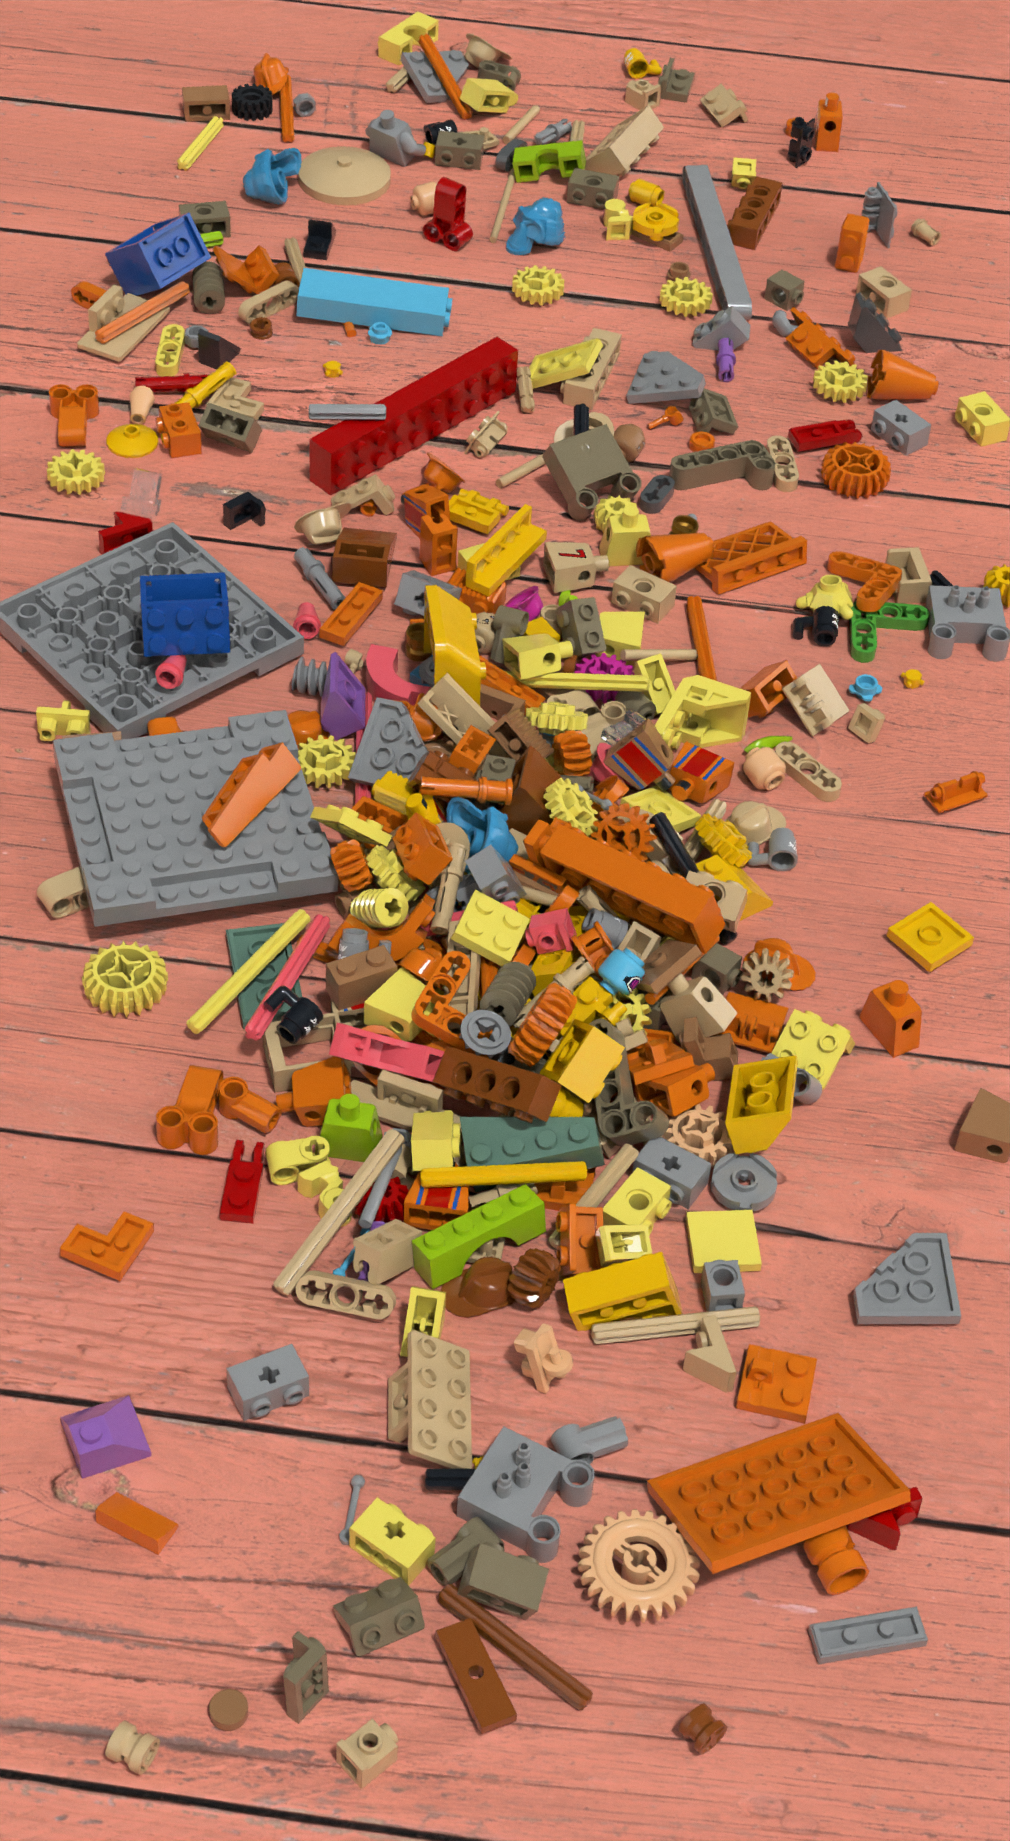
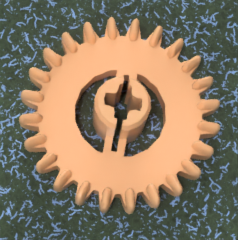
[578,1509,700,1623]

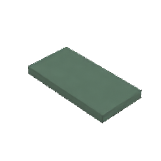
[226,923,302,1029]

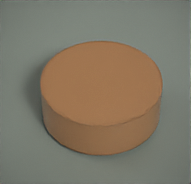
[209,1689,248,1731]

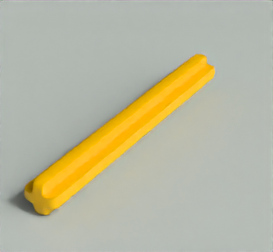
[420,1161,587,1188]

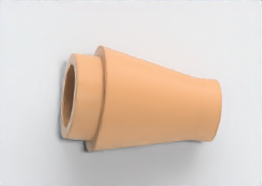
[129,386,155,424]

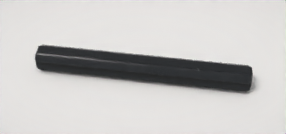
[649,812,738,945]

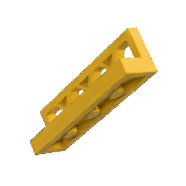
[466,504,547,597]

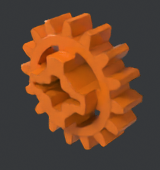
[591,803,657,862]

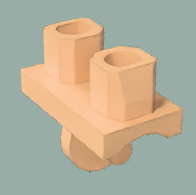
[514,1323,573,1394]

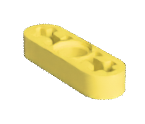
[155,324,185,376]

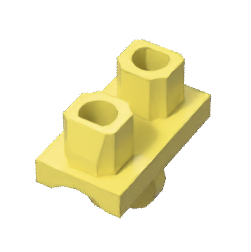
[36,700,91,741]

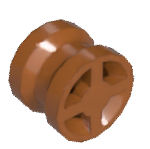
[678,1703,728,1754]

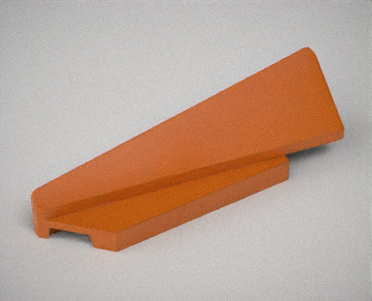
[202,742,301,847]

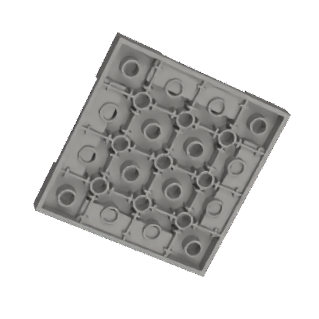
[0,522,304,740]
[53,710,339,927]

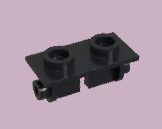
[788,117,815,168]

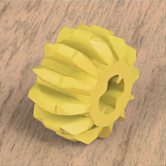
[594,495,637,533]

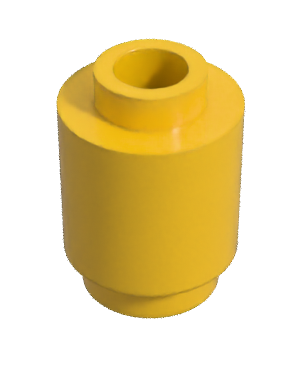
[628,178,665,207]

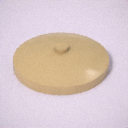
[298,146,391,205]

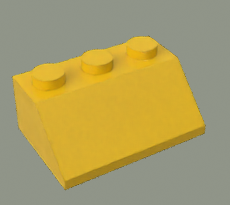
[725,1055,798,1154]

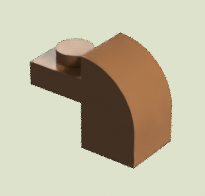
[679,1017,738,1081]

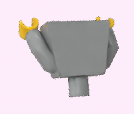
[365,110,436,167]

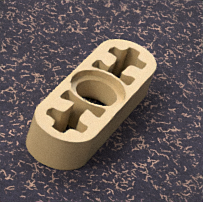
[238,280,299,324]
[766,436,799,492]
[775,742,842,802]
[296,1270,396,1319]

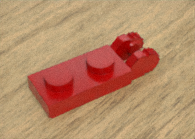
[788,419,863,452]
[220,1140,265,1223]

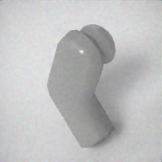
[772,310,799,337]

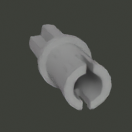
[534,119,572,145]

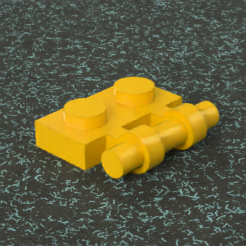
[449,489,509,535]
[558,976,627,1037]

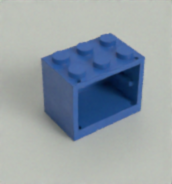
[105,213,211,296]
[140,572,231,657]

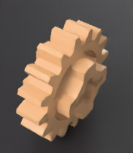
[663,1104,733,1167]

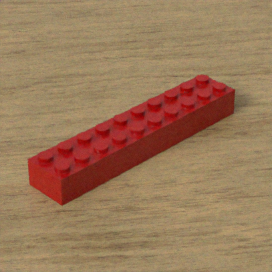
[309,337,518,496]

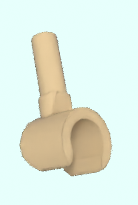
[344,649,363,673]

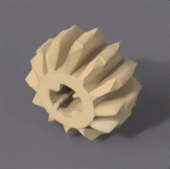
[740,948,794,1002]

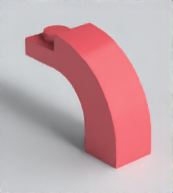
[366,644,432,706]
[329,1023,445,1082]

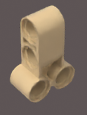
[37,866,89,918]

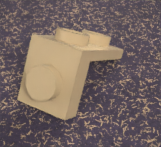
[331,474,395,516]

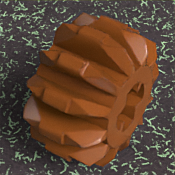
[508,1248,561,1308]

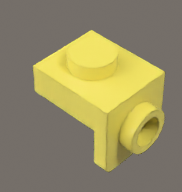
[731,157,756,189]

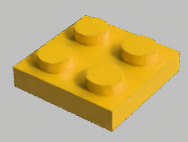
[887,902,974,973]

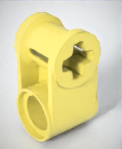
[265,1136,331,1185]

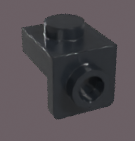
[223,491,266,530]

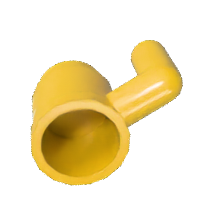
[624,48,662,79]

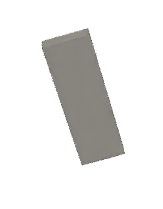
[808,1607,928,1665]

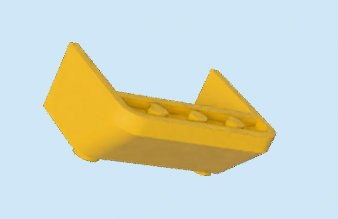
[423,585,486,706]

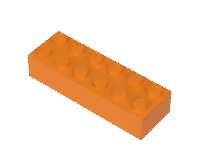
[539,824,726,954]

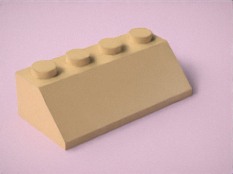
[585,105,664,177]

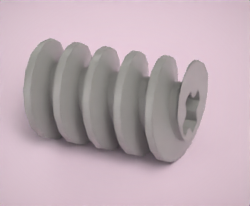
[292,657,354,697]

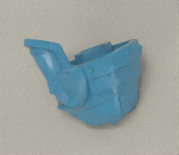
[243,148,302,205]
[506,197,565,255]
[446,797,519,874]

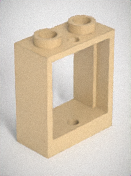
[263,1012,355,1092]

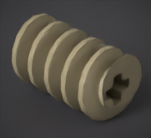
[192,261,225,314]
[480,962,536,1027]

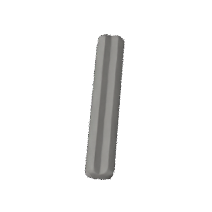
[308,404,386,420]

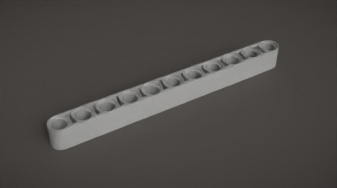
[682,165,752,320]

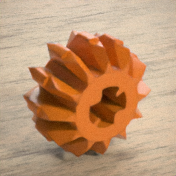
[551,730,593,776]
[330,839,374,892]

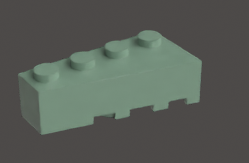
[460,1117,605,1193]

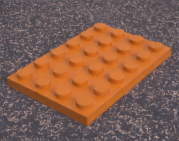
[647,1413,911,1574]

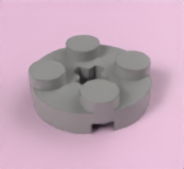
[710,1153,777,1211]

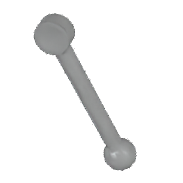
[578,784,612,811]
[339,1475,365,1545]

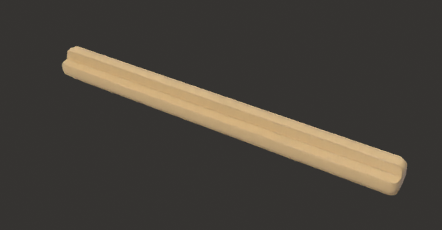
[273,1129,405,1296]

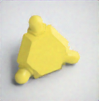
[796,575,853,620]

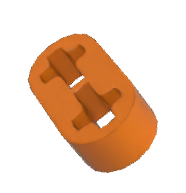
[71,281,107,309]

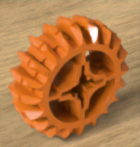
[821,441,891,499]
[508,982,577,1067]

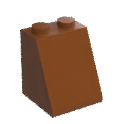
[495,746,564,835]

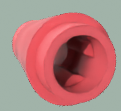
[293,602,321,639]
[155,655,187,689]

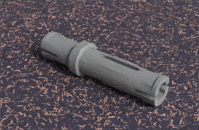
[294,548,346,610]

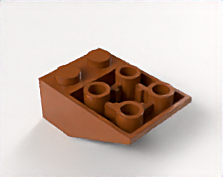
[333,527,397,588]

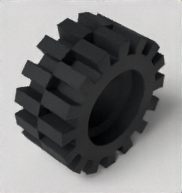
[232,83,273,121]

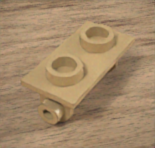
[464,411,508,458]

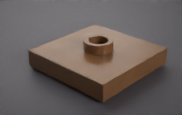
[636,939,702,994]

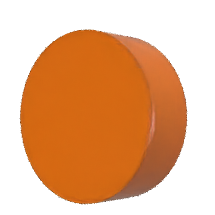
[689,431,715,452]

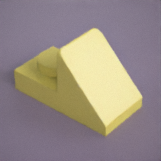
[634,653,675,716]

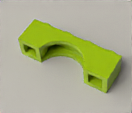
[412,1184,546,1289]

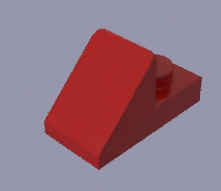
[98,512,153,554]
[846,1487,923,1551]

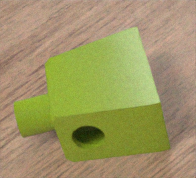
[319,1094,383,1162]

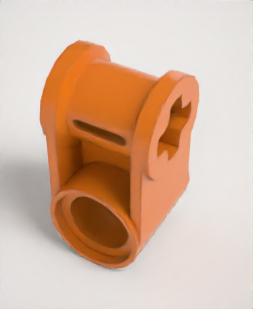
[571,921,614,981]

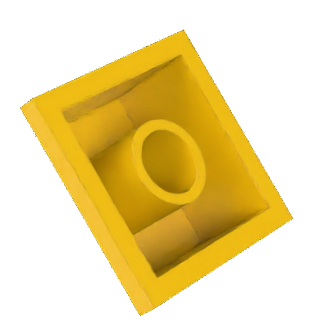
[696,854,773,921]
[540,1019,625,1103]

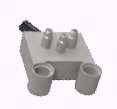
[925,570,1010,662]
[425,1427,595,1563]

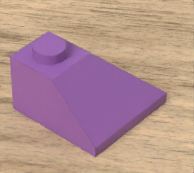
[320,652,366,740]
[60,1395,151,1479]

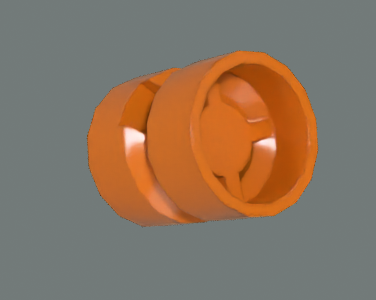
[803,1526,869,1595]

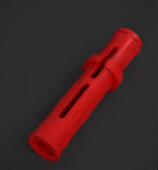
[135,373,210,393]

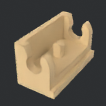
[353,1219,423,1286]

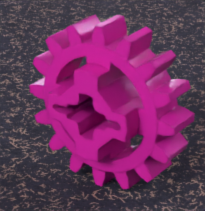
[574,653,634,703]

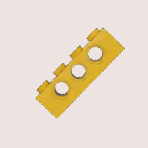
[531,906,588,997]

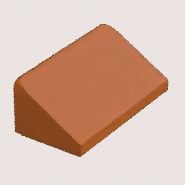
[95,1492,179,1555]

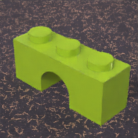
[512,140,586,183]

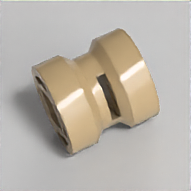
[105,1721,160,1775]

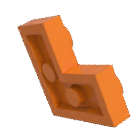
[60,1211,154,1281]

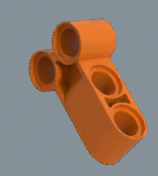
[49,384,99,446]
[156,1065,224,1155]

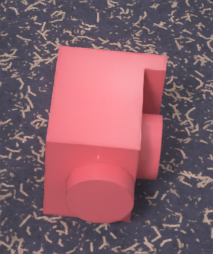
[525,908,577,955]

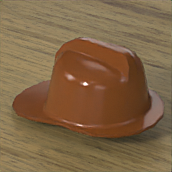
[441,1257,516,1318]

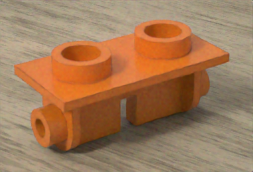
[923,771,988,813]

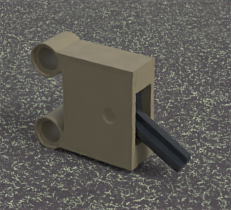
[542,403,642,521]

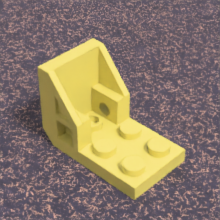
[655,675,751,751]

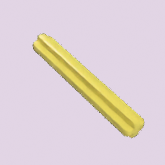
[177,116,224,171]

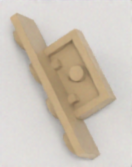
[351,1070,463,1145]

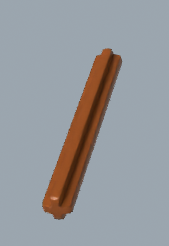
[438,1584,593,1710]

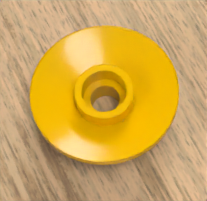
[106,424,158,458]

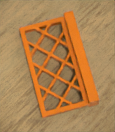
[695,521,807,595]

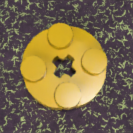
[632,203,679,241]

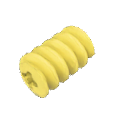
[350,888,409,928]

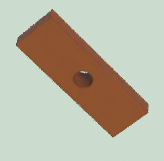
[436,1618,517,1734]

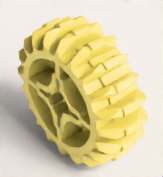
[82,940,168,1017]

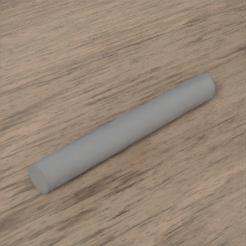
[358,1146,402,1229]

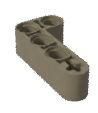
[669,440,775,490]
[590,1019,669,1147]

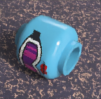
[598,948,645,996]

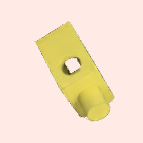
[599,506,651,566]
[595,612,645,667]
[502,634,573,680]
[364,967,436,1042]

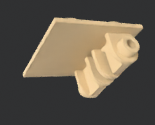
[782,664,850,736]

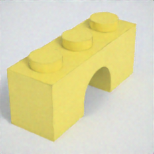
[378,12,439,66]

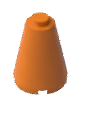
[866,349,939,399]
[636,533,714,583]

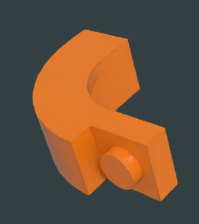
[328,893,436,961]

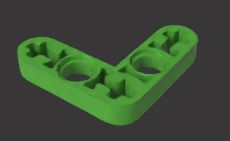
[849,602,930,663]

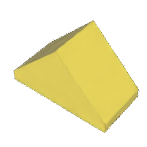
[595,1225,652,1267]
[400,1286,446,1357]

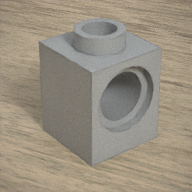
[701,1260,745,1311]

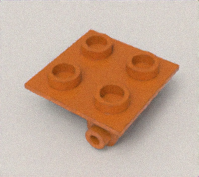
[713,992,789,1053]

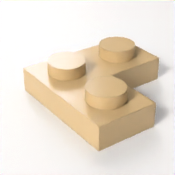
[206,377,264,421]

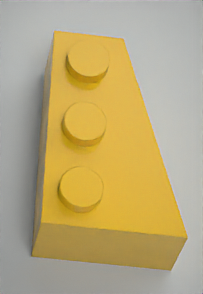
[563,1251,683,1331]

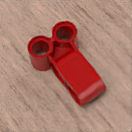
[423,177,473,251]

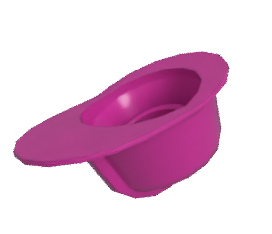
[505,586,544,622]

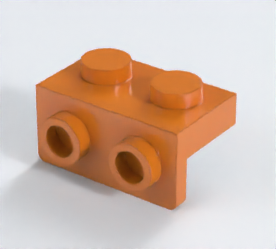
[556,1203,604,1276]

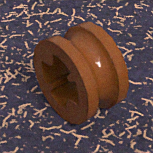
[250,317,273,340]

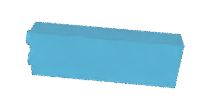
[296,268,453,336]

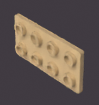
[77,285,170,362]
[388,1330,472,1469]

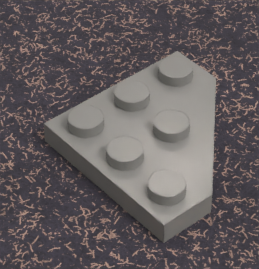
[400,50,469,103]
[626,351,706,404]
[348,697,428,786]
[853,1233,961,1324]

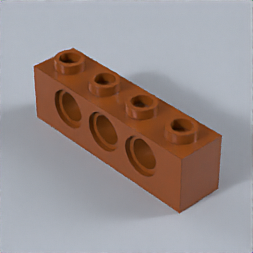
[727,176,783,250]
[433,1046,562,1124]

